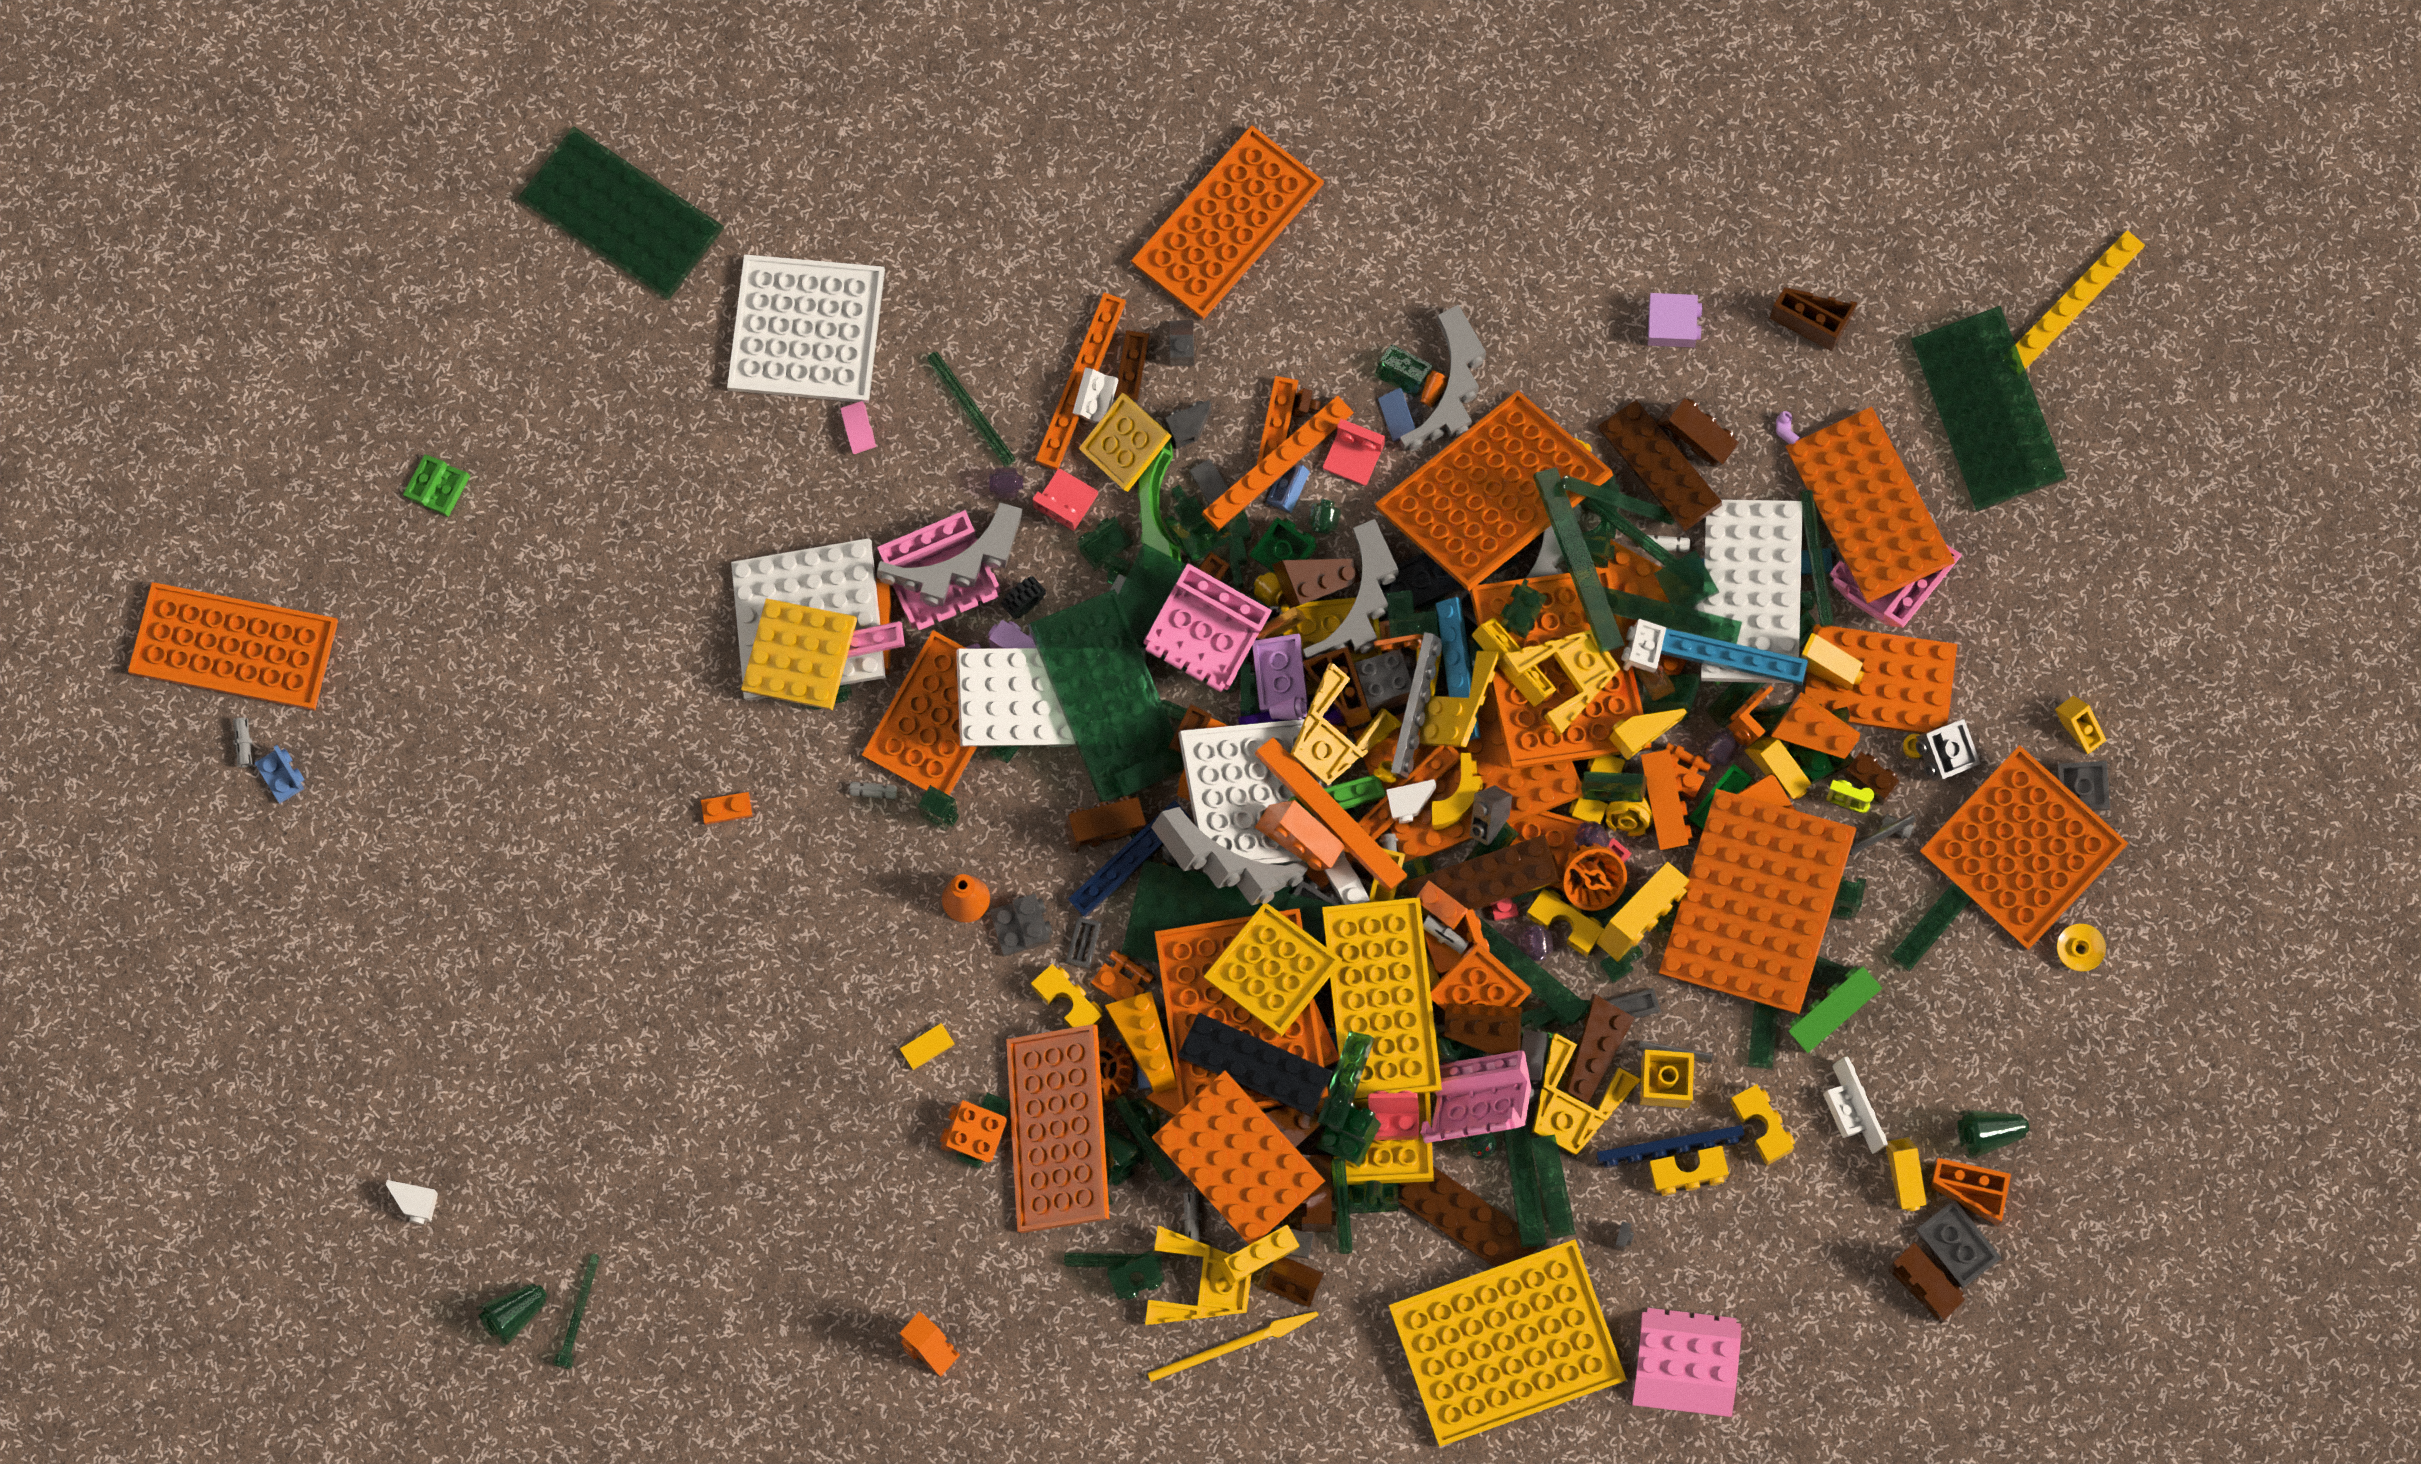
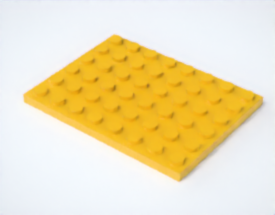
[1388,1239,1627,1447]

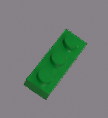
[1688,764,1752,832]

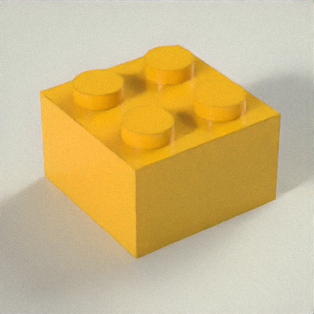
[1640,1050,1694,1108]

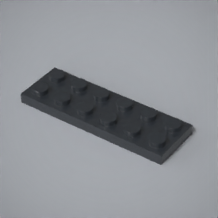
[1379,552,1519,621]
[1177,1012,1333,1117]

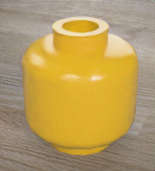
[1254,572,1286,607]

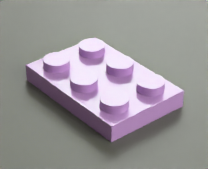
[1252,633,1309,712]

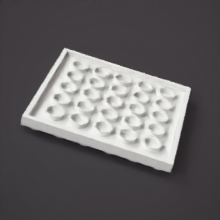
[727,255,885,403]
[731,538,886,701]
[1178,719,1345,873]

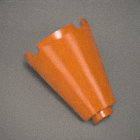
[942,874,990,923]

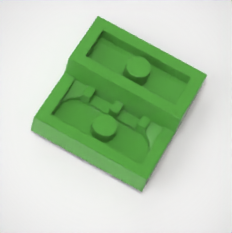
[403,454,470,517]

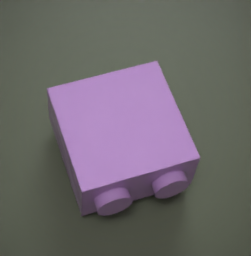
[1648,293,1702,348]
[988,620,1043,649]

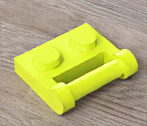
[1826,780,1874,814]

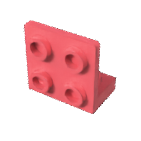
[1323,419,1385,486]
[1032,469,1098,531]
[1368,1090,1419,1140]

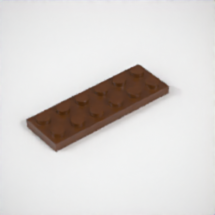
[1598,400,1722,532]
[1407,835,1560,922]
[1392,1166,1542,1268]

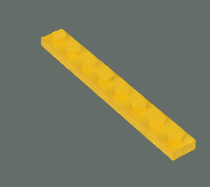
[2001,230,2145,377]

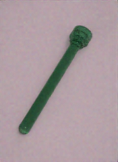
[552,1253,599,1370]

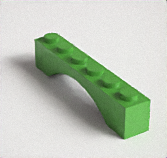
[1137,434,1181,576]

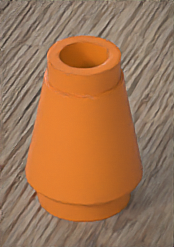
[1420,370,1449,408]

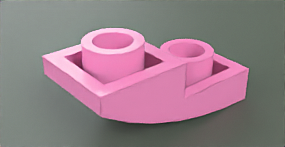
[841,401,876,454]

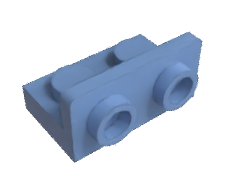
[255,745,305,804]

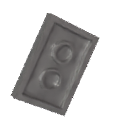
[1915,1200,2001,1289]

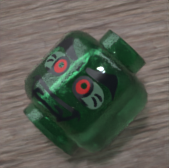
[1307,499,1341,535]
[1436,1032,1462,1066]
[1461,1132,1497,1160]

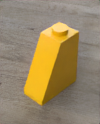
[1801,633,1864,691]
[1744,736,1811,799]
[1886,1137,1926,1211]

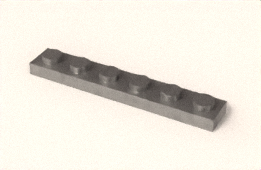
[1391,632,1442,779]

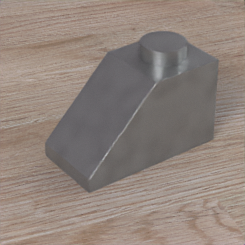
[1170,320,1194,366]

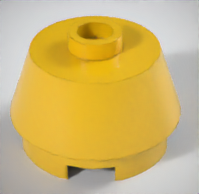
[1605,790,1653,836]

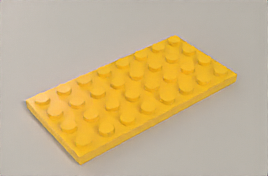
[1322,897,1442,1101]

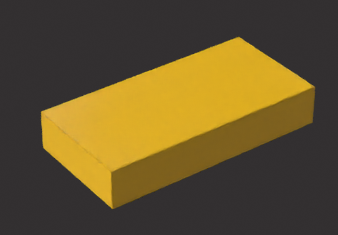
[900,1023,955,1070]

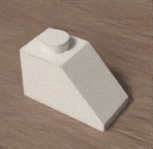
[1387,779,1437,824]
[1324,856,1370,905]
[386,1180,438,1225]

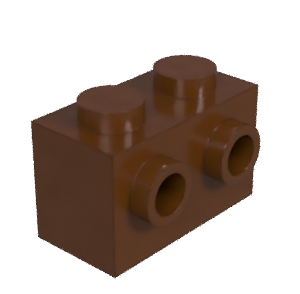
[1844,751,1899,805]

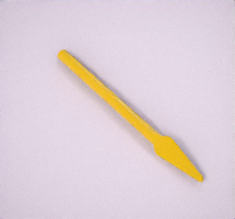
[1147,1311,1318,1382]

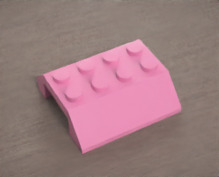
[877,510,1001,630]
[1829,544,1961,628]
[1143,564,1272,692]
[1421,1050,1531,1143]
[1632,1308,1741,1417]

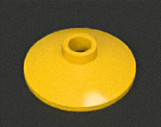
[2057,924,2106,972]

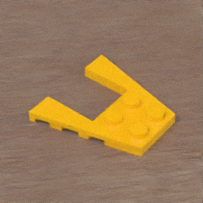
[1503,629,1620,736]
[1416,648,1502,748]
[1290,663,1402,785]
[1532,1033,1641,1155]
[1145,1226,1251,1325]

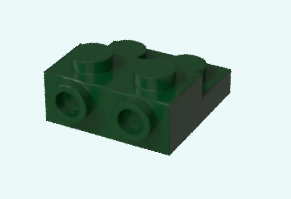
[1249,517,1317,573]
[1787,742,1854,784]
[1316,1099,1381,1167]

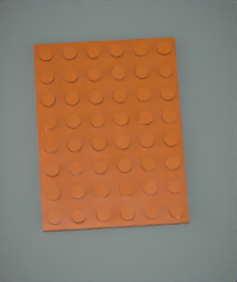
[1375,390,1613,591]
[1470,567,1651,770]
[1353,682,1585,865]
[1659,789,1857,1015]
[1155,908,1329,1110]

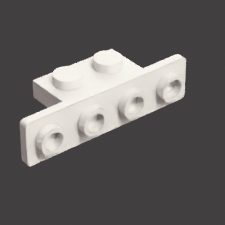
[1823,1056,1888,1154]

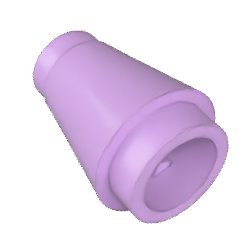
[1269,696,1307,720]

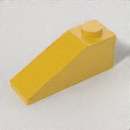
[1609,709,1687,760]

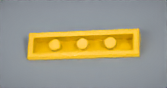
[1472,617,1557,707]

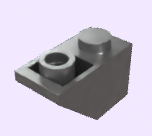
[1165,400,1211,449]
[1470,785,1512,845]

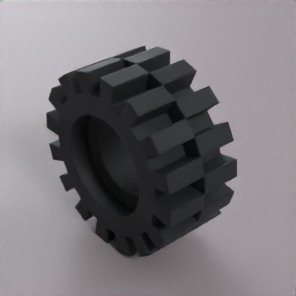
[1001,576,1046,619]

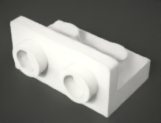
[1073,368,1118,422]
[1621,619,1666,673]

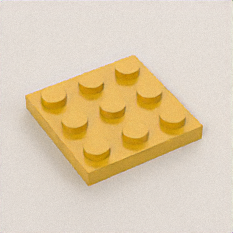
[1079,393,1172,492]

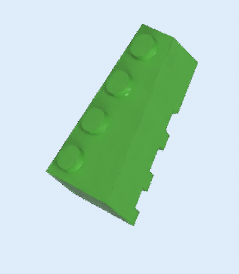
[1789,966,1882,1053]

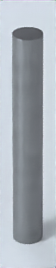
[1850,813,1917,855]
[1638,1040,1713,1063]

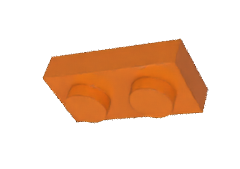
[701,792,753,825]
[1416,880,1468,929]

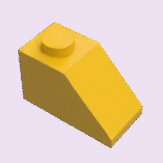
[2055,695,2107,754]

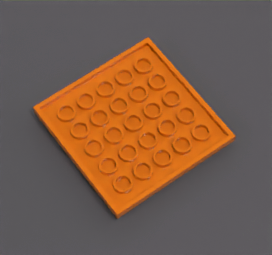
[1920,745,2128,950]

